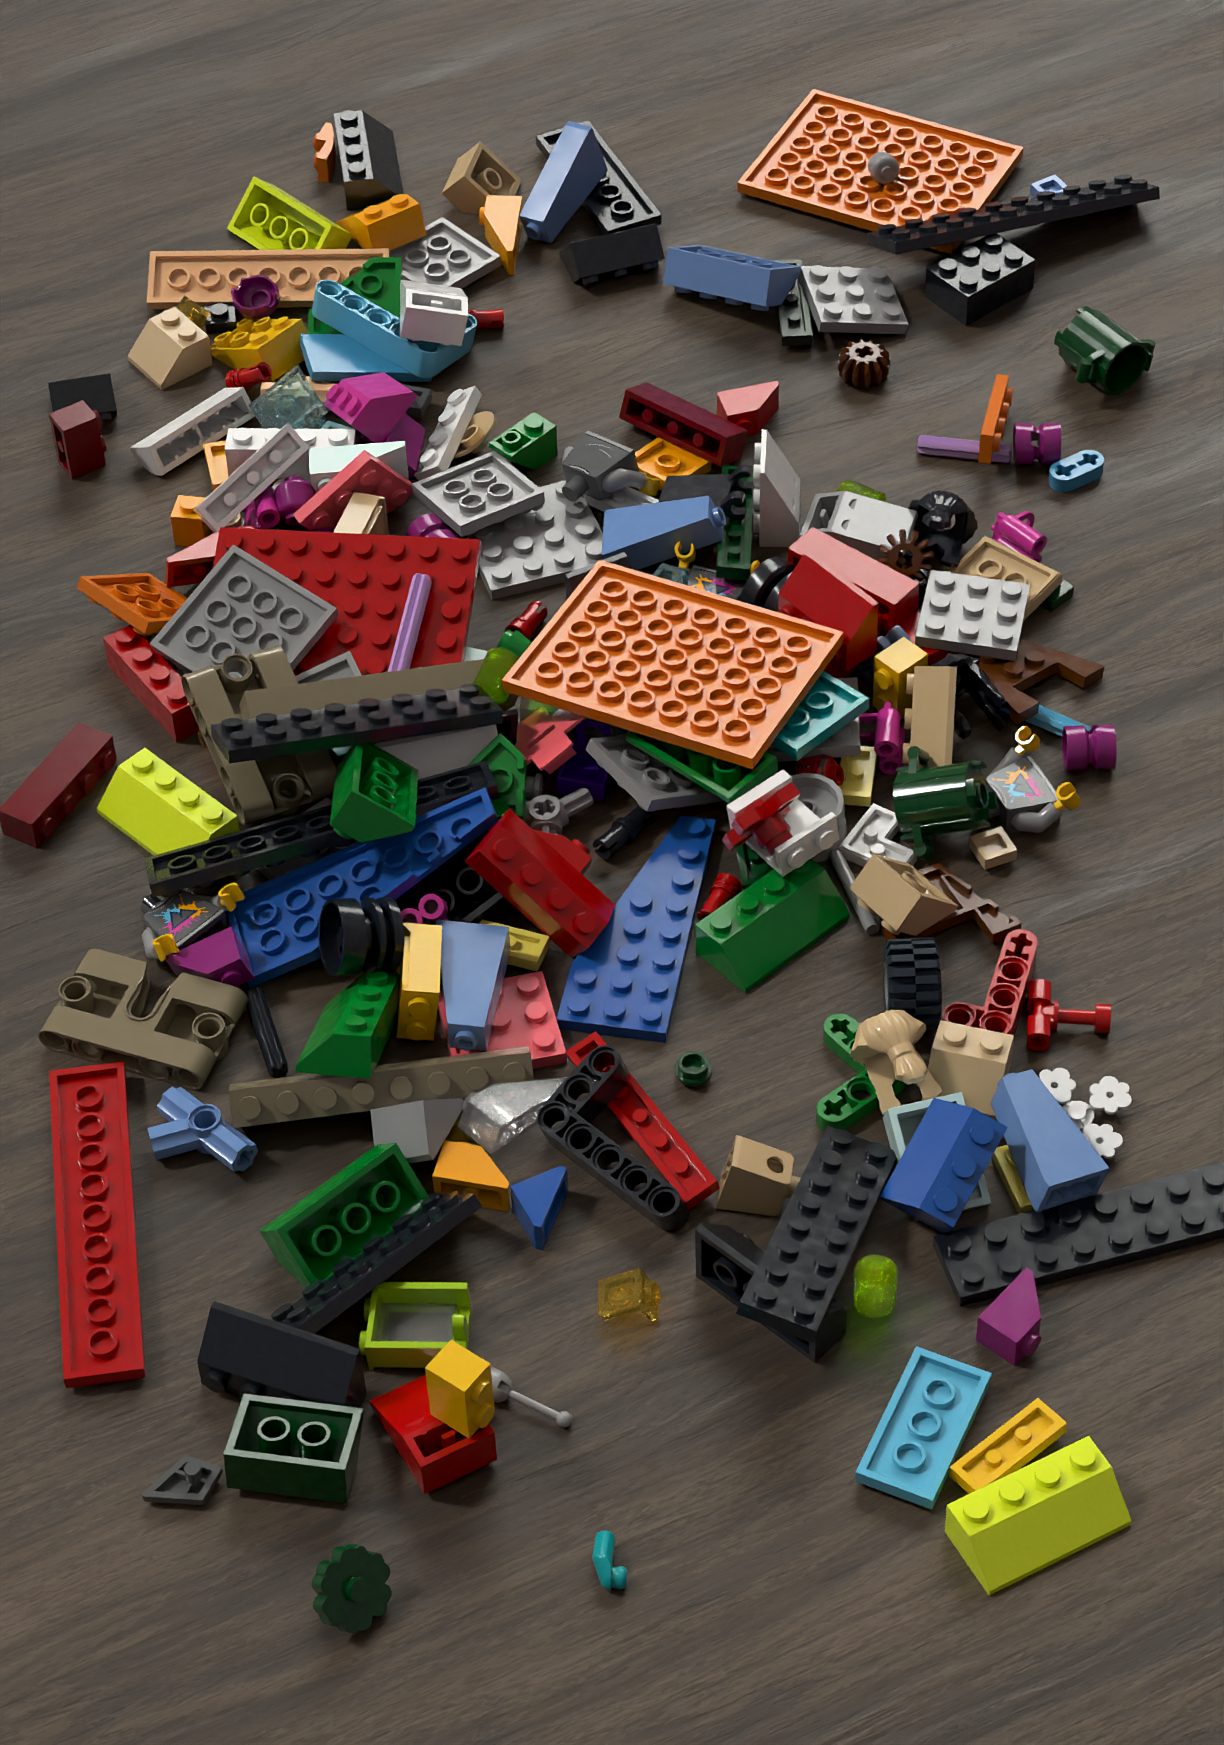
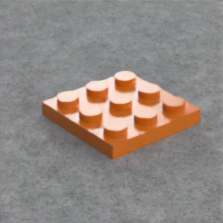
[77,573,188,636]

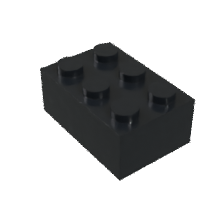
[925,233,1035,326]

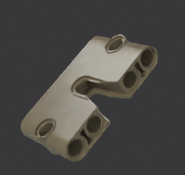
[181,645,336,825]
[38,949,248,1090]

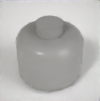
[868,151,900,185]

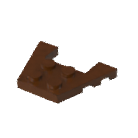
[967,638,1104,724]
[879,863,1021,944]

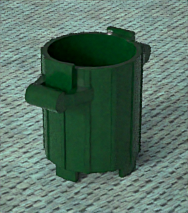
[1054,306,1156,395]
[893,746,997,861]

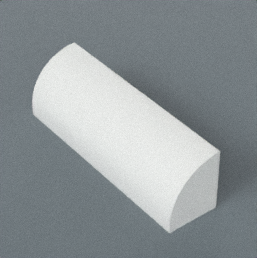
[130,387,257,476]

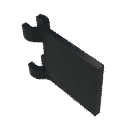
[658,465,754,520]

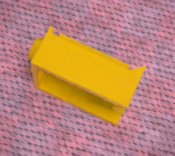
[396,923,442,1041]

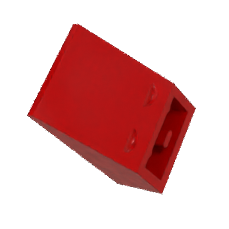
[370,1375,497,1494]

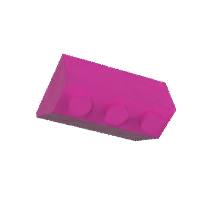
[323,372,418,443]

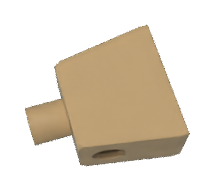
[716,1135,801,1216]

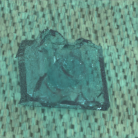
[249,365,328,429]

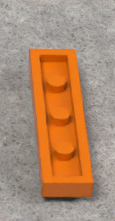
[978,374,1014,464]

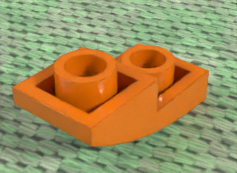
[313,122,336,183]

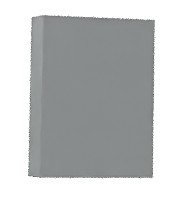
[370,1098,466,1164]

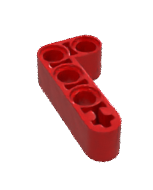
[942,929,1038,1037]

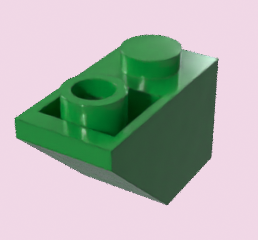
[489,412,558,470]

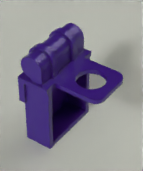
[556,718,615,801]

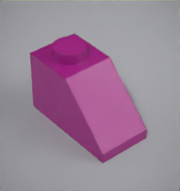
[166,927,255,987]
[976,1267,1041,1366]

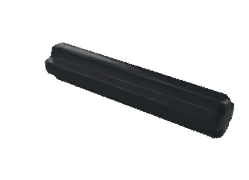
[245,987,288,1078]

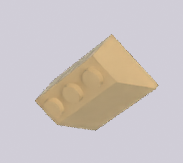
[902,666,957,768]

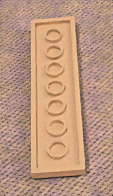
[147,248,390,309]

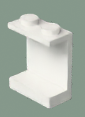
[726,770,839,877]

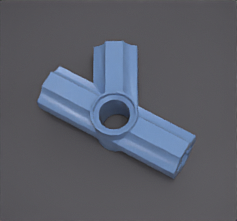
[148,1087,258,1172]

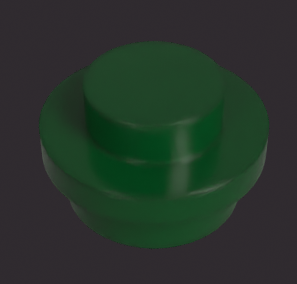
[675,1051,712,1087]

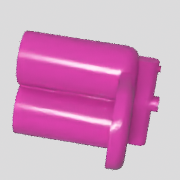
[242,485,280,530]
[991,511,1047,563]
[859,702,905,775]
[401,894,449,924]

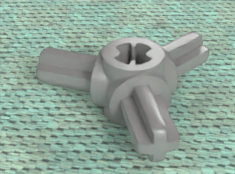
[525,788,594,835]

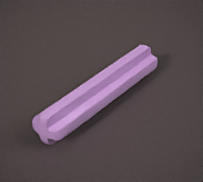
[917,435,1012,463]

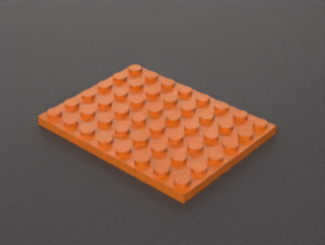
[737,89,1024,254]
[502,560,844,769]

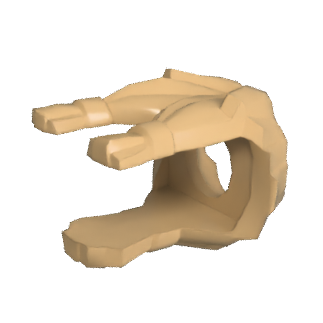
[850,1010,942,1115]

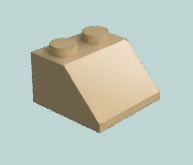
[442,142,522,215]
[128,307,213,390]
[849,853,958,936]
[922,1020,1014,1120]

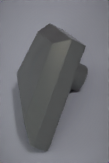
[142,1454,223,1505]

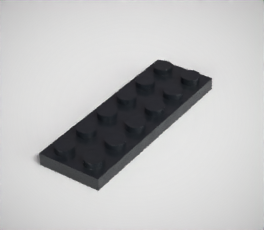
[536,121,662,235]
[271,1191,482,1334]

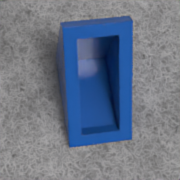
[510,1166,568,1251]

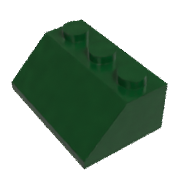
[223,1394,364,1503]

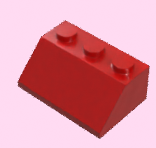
[778,550,879,671]

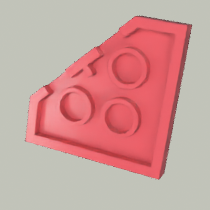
[293,449,413,531]

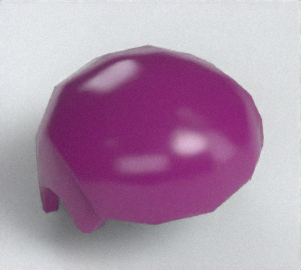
[231,275,280,320]

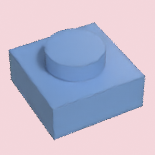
[1030,175,1067,198]

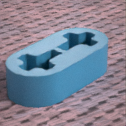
[1048,450,1104,492]

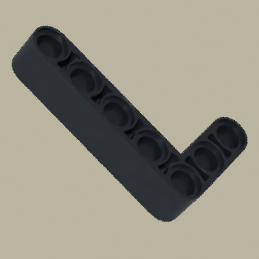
[536,1045,689,1232]

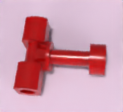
[1027,979,1111,1051]

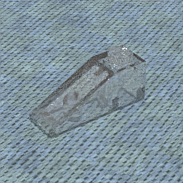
[458,1077,568,1154]

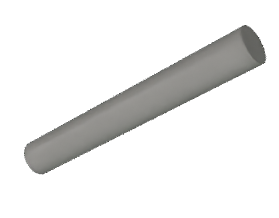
[828,849,879,935]

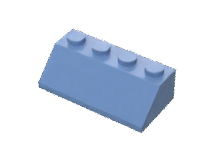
[663,245,802,311]

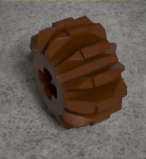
[838,339,890,389]
[877,529,934,582]

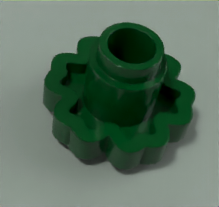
[311,1544,392,1633]

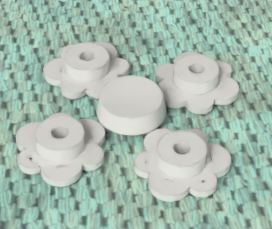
[1039,1068,1132,1159]

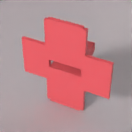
[514,706,586,775]

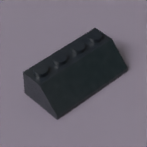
[334,110,404,211]
[695,1225,847,1363]
[197,1301,367,1408]

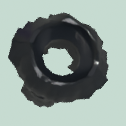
[902,490,978,568]
[930,653,1006,739]

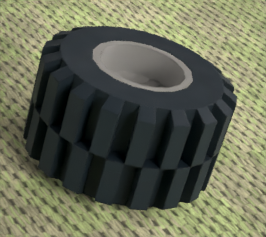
[883,937,942,1031]

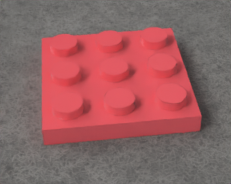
[438,971,567,1069]

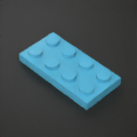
[855,1346,992,1510]

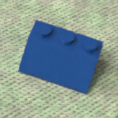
[879,1098,1008,1234]

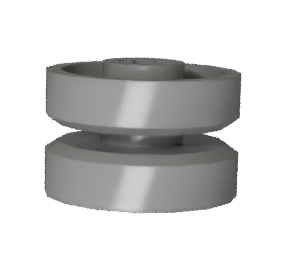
[791,773,847,863]

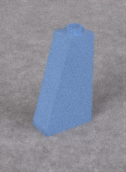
[519,121,608,243]
[602,496,726,570]
[435,920,511,1051]
[991,1069,1110,1212]

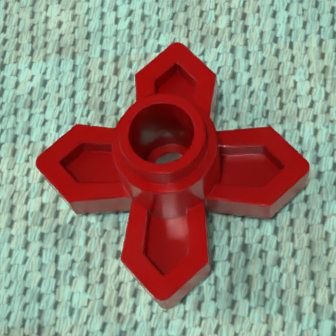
[722,782,801,855]

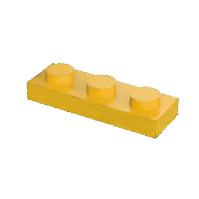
[949,1398,1067,1494]

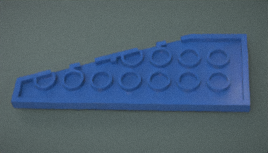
[226,787,498,988]
[557,816,716,1043]

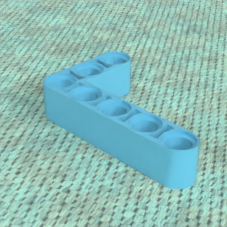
[312,280,477,378]

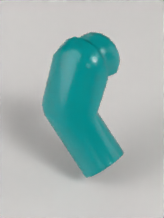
[592,1530,627,1591]

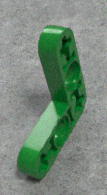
[816,1013,906,1131]

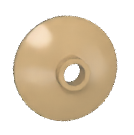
[454,411,496,458]

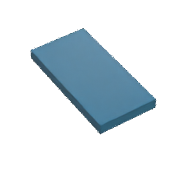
[299,334,432,382]

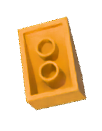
[336,194,427,251]

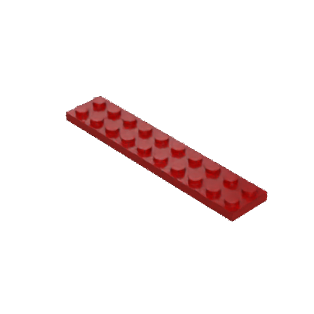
[49,1061,146,1388]

